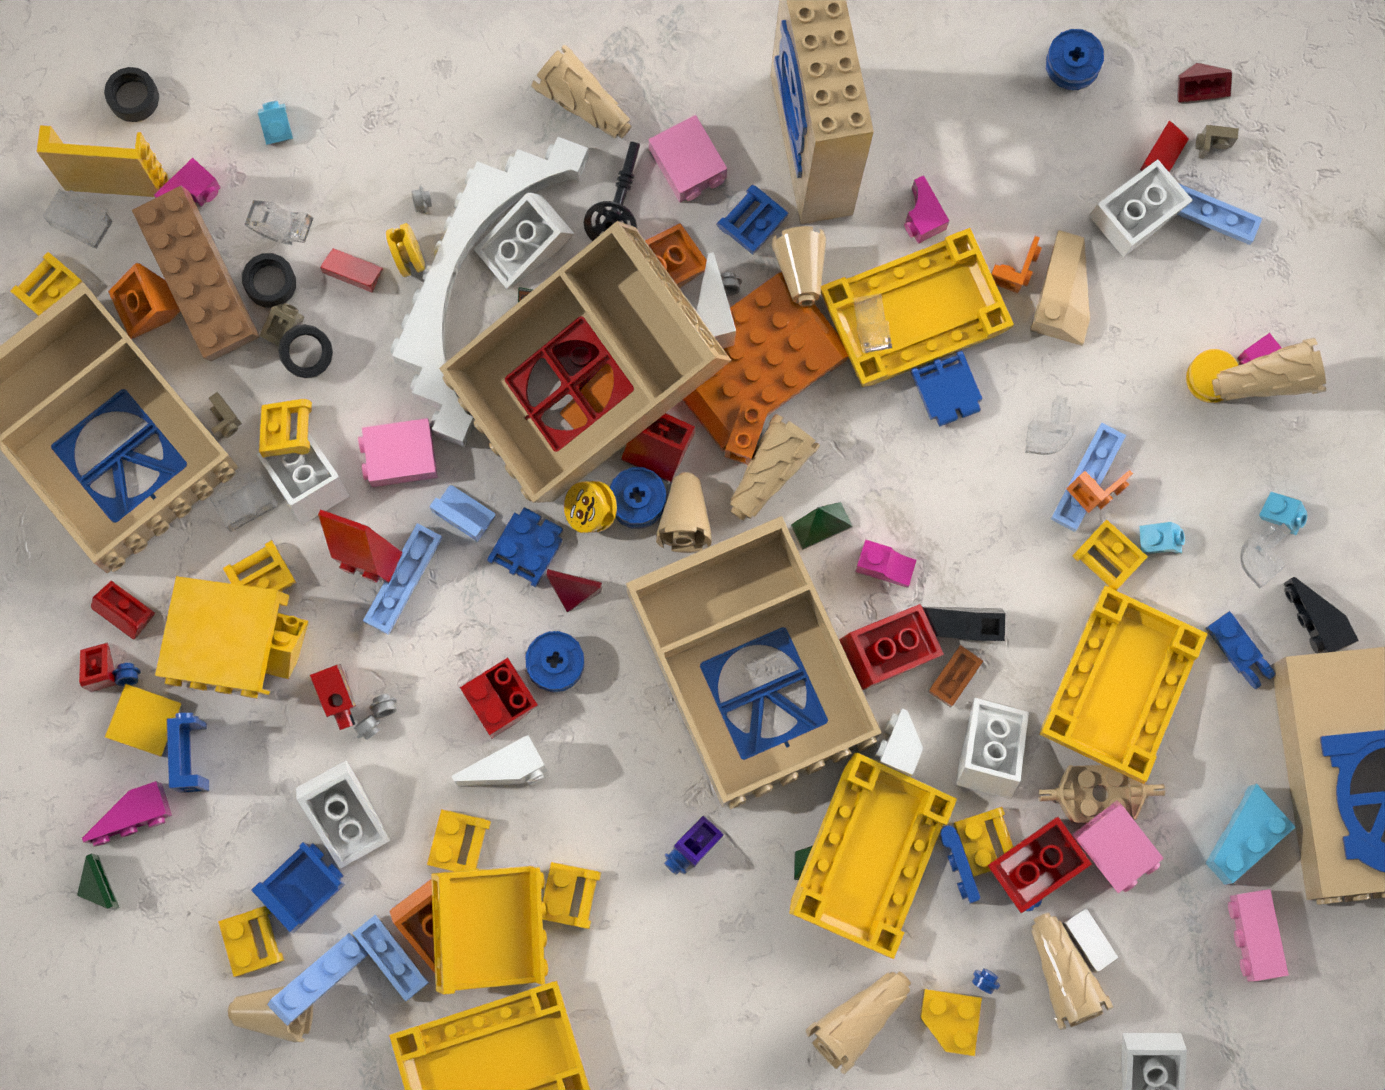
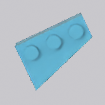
[1206,783,1295,885]

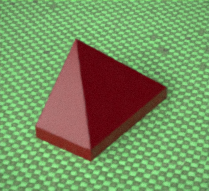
[1177,63,1232,103]
[546,569,603,612]

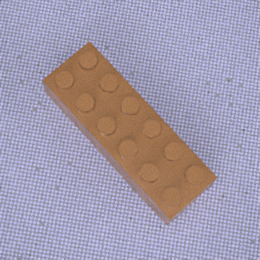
[132,186,260,362]

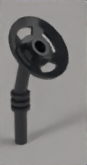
[583,141,640,241]

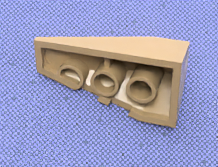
[1030,230,1090,346]

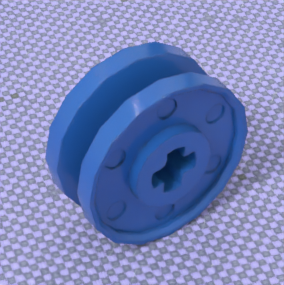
[1046,29,1104,90]
[610,467,666,529]
[525,631,584,693]

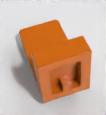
[991,236,1042,293]
[724,399,769,465]
[1066,470,1133,513]

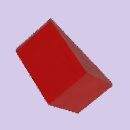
[79,642,116,692]

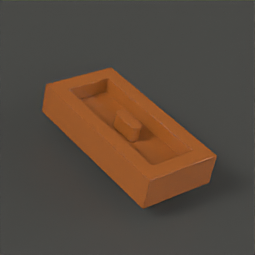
[928,645,983,708]

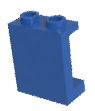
[167,713,209,793]
[251,842,345,933]

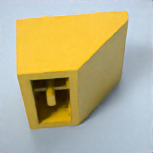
[265,613,308,679]

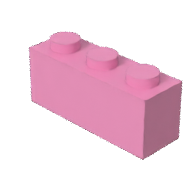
[1228,889,1289,981]

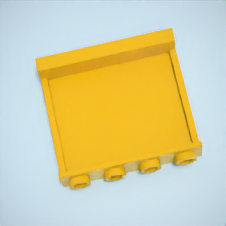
[36,125,168,197]
[155,576,289,699]
[431,865,548,995]

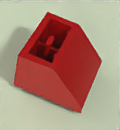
[621,413,695,483]
[459,657,538,739]

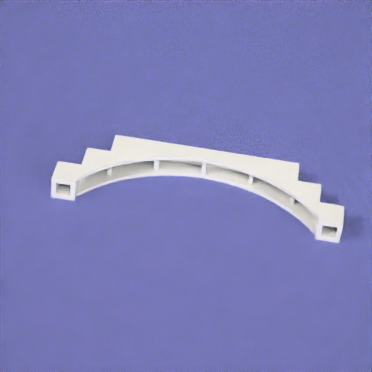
[391,137,589,448]

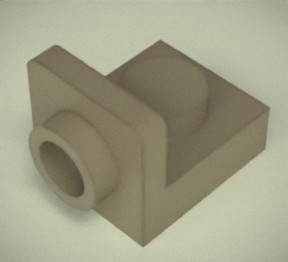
[1195,125,1239,159]
[259,303,305,347]
[209,392,242,439]

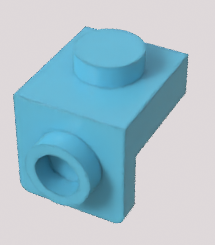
[258,101,293,145]
[1259,492,1307,535]
[1139,522,1185,554]

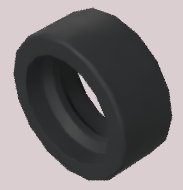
[104,67,159,122]
[242,253,296,308]
[278,324,333,378]

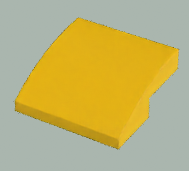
[104,684,182,757]

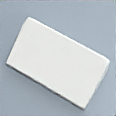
[1062,908,1118,973]

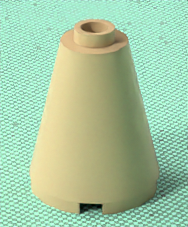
[772,226,826,307]
[656,472,712,553]
[228,986,313,1043]

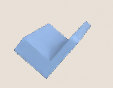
[429,485,495,542]

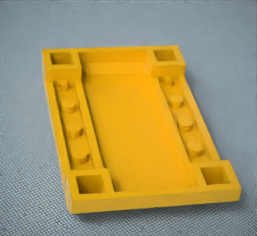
[821,228,1014,387]
[1039,586,1208,784]
[789,753,957,959]
[389,981,590,1090]

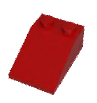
[318,509,403,583]
[839,603,944,691]
[987,817,1092,913]

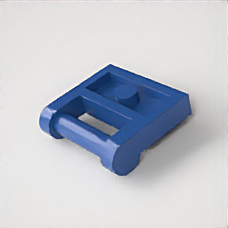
[716,185,789,255]

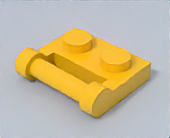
[10,252,83,316]
[259,399,312,458]
[1072,519,1148,591]
[223,540,297,591]
[953,807,1014,877]
[427,809,491,872]
[542,862,601,929]
[218,906,284,977]

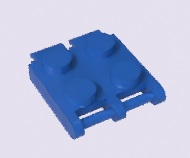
[911,351,983,427]
[487,507,563,588]

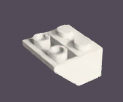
[873,709,923,777]

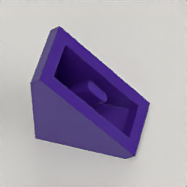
[673,816,724,868]

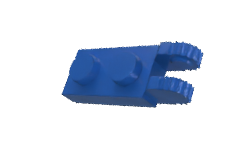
[1206,611,1275,689]
[940,825,980,904]

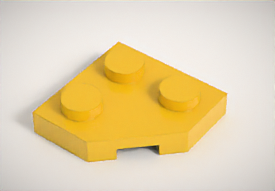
[920,989,982,1056]

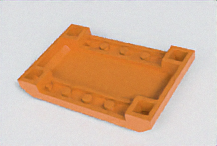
[683,272,849,451]

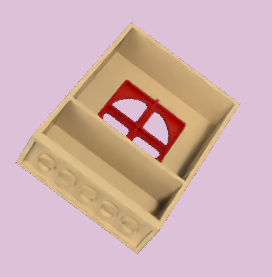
[439,221,732,503]

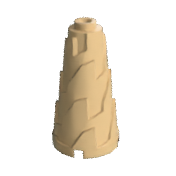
[531,45,632,139]
[1212,338,1327,400]
[730,414,820,521]
[1031,913,1114,1030]
[806,971,911,1074]

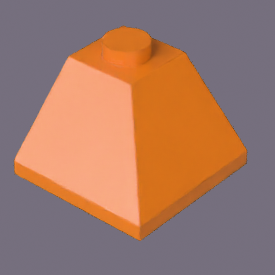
[108,263,180,339]

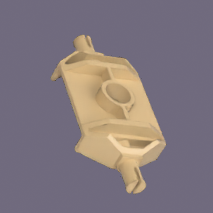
[1038,765,1165,823]

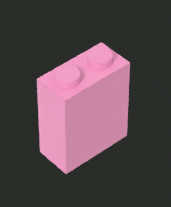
[648,115,727,202]
[358,418,438,487]
[1072,800,1164,893]

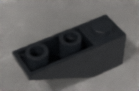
[1284,577,1359,654]
[922,606,1006,641]

